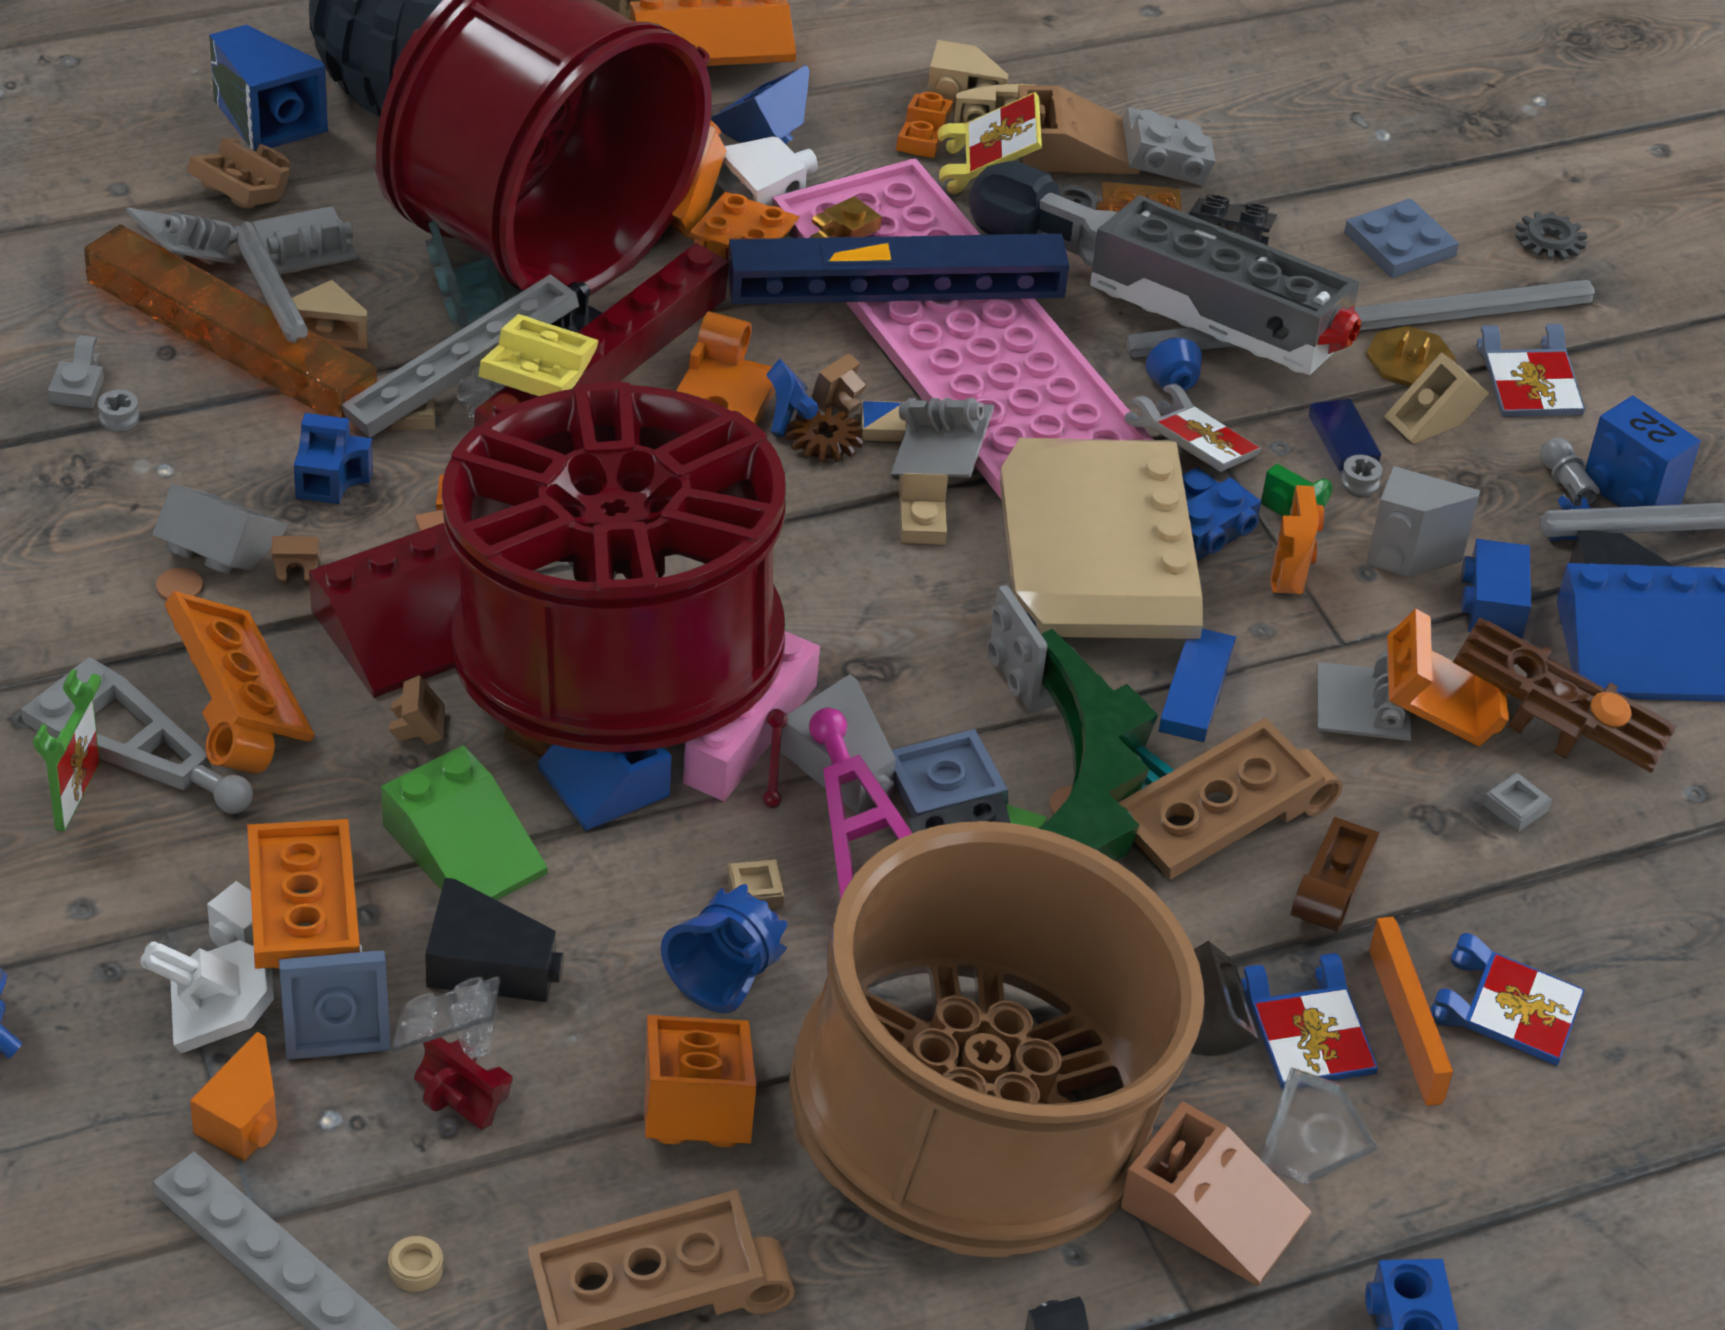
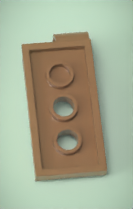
[1119,717,1343,880]
[527,1189,795,1330]

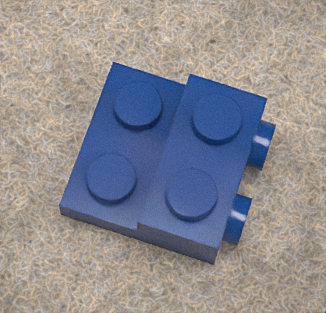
[1182,466,1261,561]

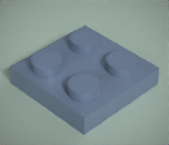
[1344,198,1459,278]
[892,729,1008,817]
[279,950,391,1060]

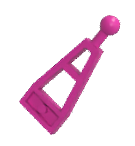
[809,707,912,898]

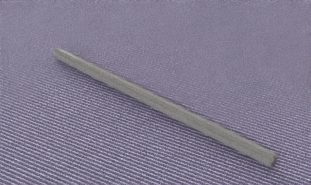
[1126,279,1595,359]

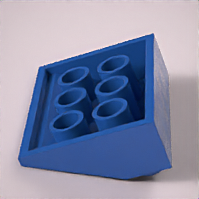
[1556,563,1725,702]

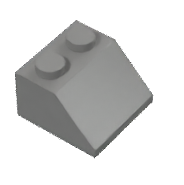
[1366,466,1480,577]
[152,483,288,574]

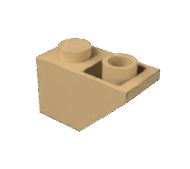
[928,40,1009,103]

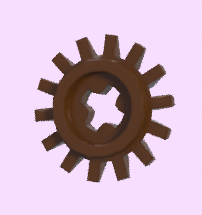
[786,407,864,462]

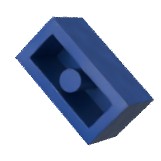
[1461,539,1531,639]

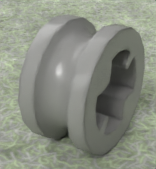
[97,389,140,432]
[1341,455,1383,497]

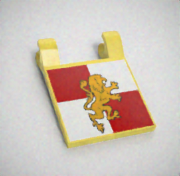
[938,92,1042,195]

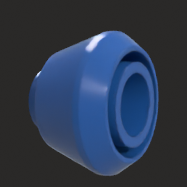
[1145,338,1202,391]

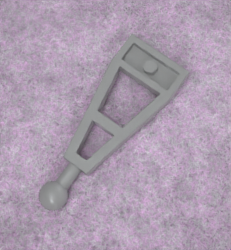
[21,657,253,814]

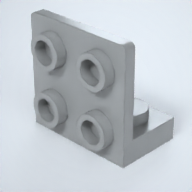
[987,584,1055,713]

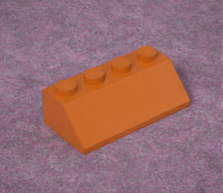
[630,0,796,66]

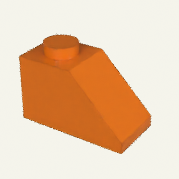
[190,1032,278,1162]

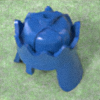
[661,884,788,1013]

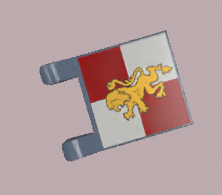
[1476,324,1585,417]

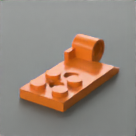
[676,311,776,425]
[164,591,315,774]
[247,819,360,969]

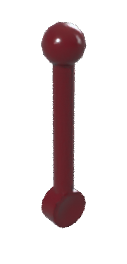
[762,709,788,808]

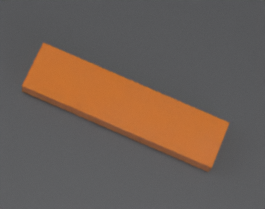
[1369,917,1453,1106]

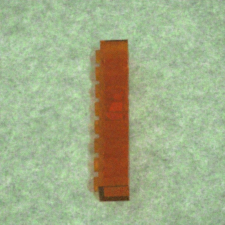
[84,224,377,418]

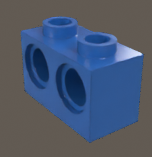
[1365,1259,1459,1330]

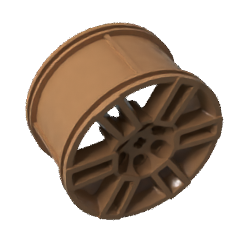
[789,821,1204,1258]

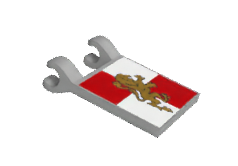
[1124,384,1262,472]

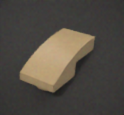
[954,84,1035,123]

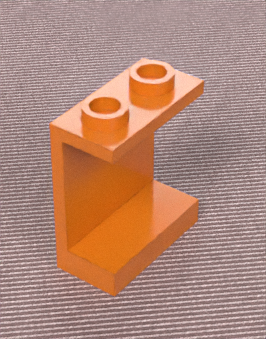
[1387,608,1509,747]

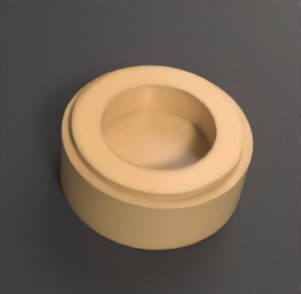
[388,1236,443,1292]

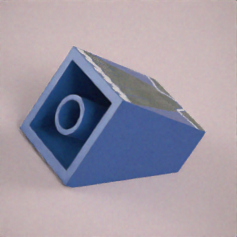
[209,24,328,151]

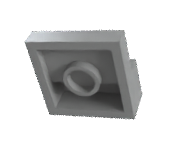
[1122,107,1216,186]

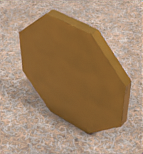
[1366,326,1456,387]

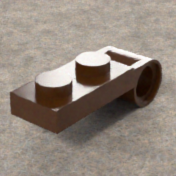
[1291,817,1380,932]

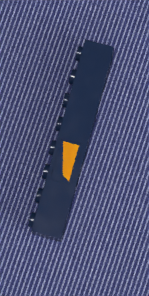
[728,233,1069,304]

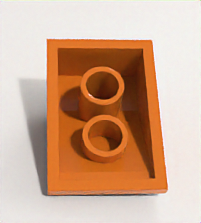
[644,1015,756,1147]

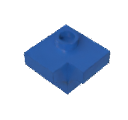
[293,413,373,504]

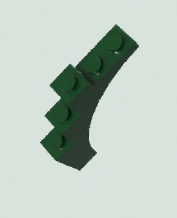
[1038,628,1158,861]

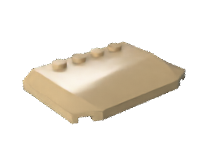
[1000,438,1203,639]

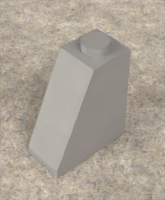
[780,674,896,814]

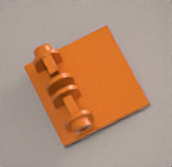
[690,191,800,260]

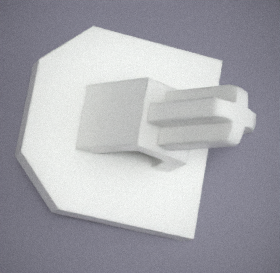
[140,940,274,1053]

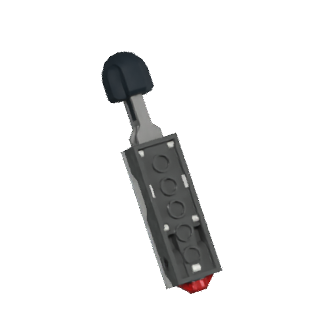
[969,161,1361,375]

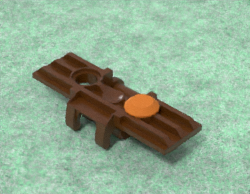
[1453,617,1677,773]

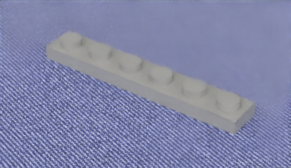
[341,274,579,438]
[153,1151,400,1330]

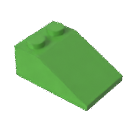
[381,745,548,900]

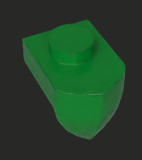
[1261,463,1333,517]

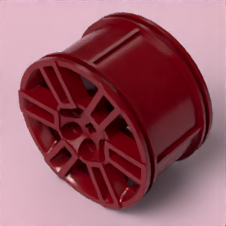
[375,0,712,296]
[442,382,786,752]

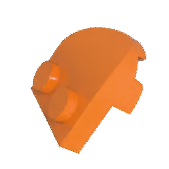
[1270,485,1324,594]

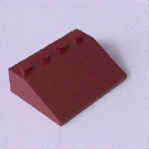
[309,523,461,698]

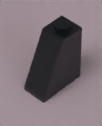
[425,878,564,1002]

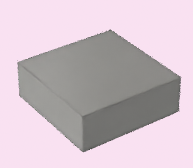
[1483,773,1553,832]

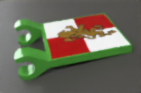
[33,669,101,832]

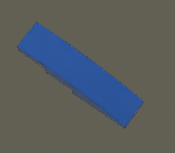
[1158,628,1236,743]

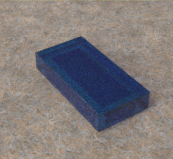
[1308,398,1381,471]

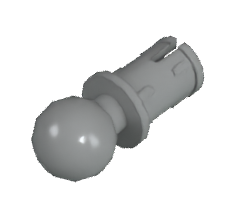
[1540,437,1600,507]

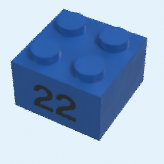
[1585,395,1701,507]

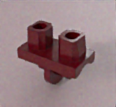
[414,1033,513,1130]

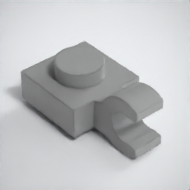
[48,335,104,409]

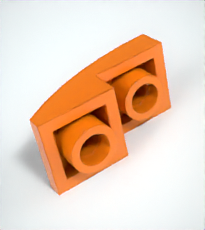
[896,92,953,158]

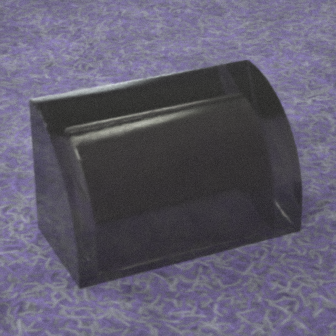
[1191,940,1259,1056]

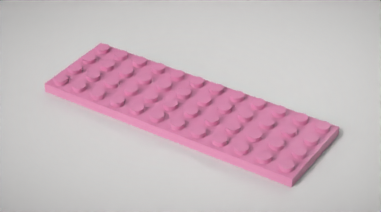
[772,158,1154,500]

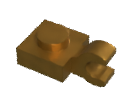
[810,196,882,238]

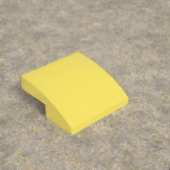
[478,314,598,396]

